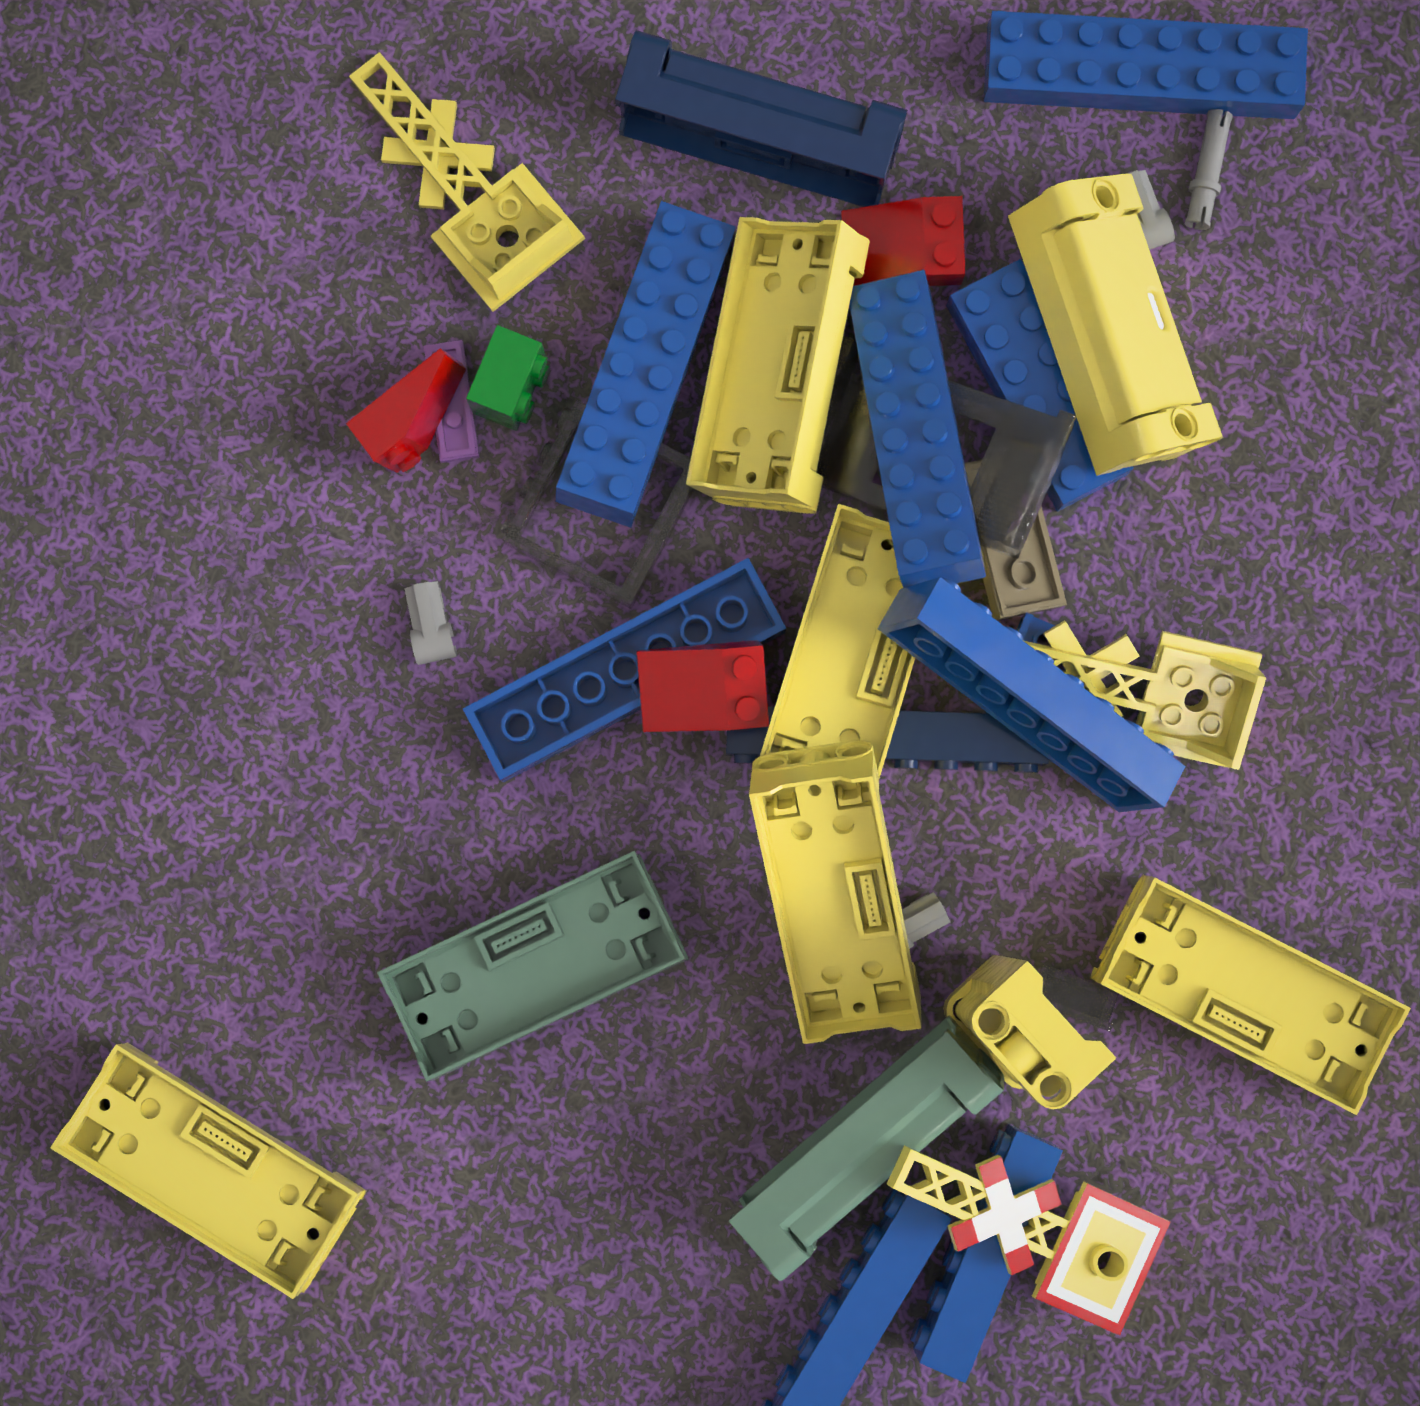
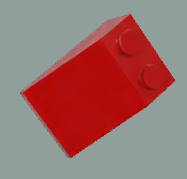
[841,196,965,286]
[346,348,466,473]
[636,640,769,732]

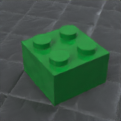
[466,325,550,431]

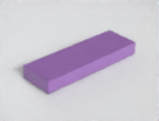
[424,340,480,463]

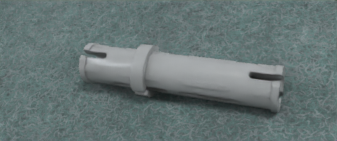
[1185,109,1233,230]

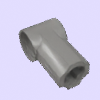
[1128,170,1175,250]
[404,581,457,665]
[902,892,950,949]

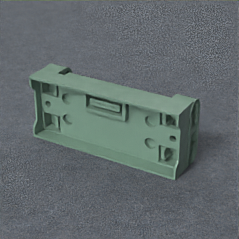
[377,851,689,1082]
[729,1015,1004,1281]

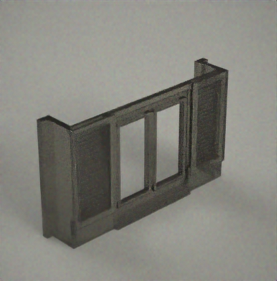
[816,335,1076,559]

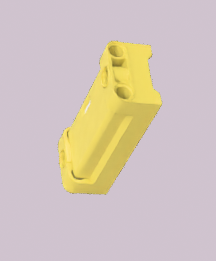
[1008,174,1223,476]
[686,217,870,514]
[760,504,915,778]
[749,740,921,1044]
[1091,874,1411,1115]
[943,955,1116,1109]
[51,1042,367,1299]

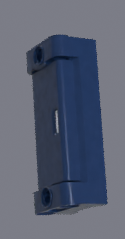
[615,30,908,207]

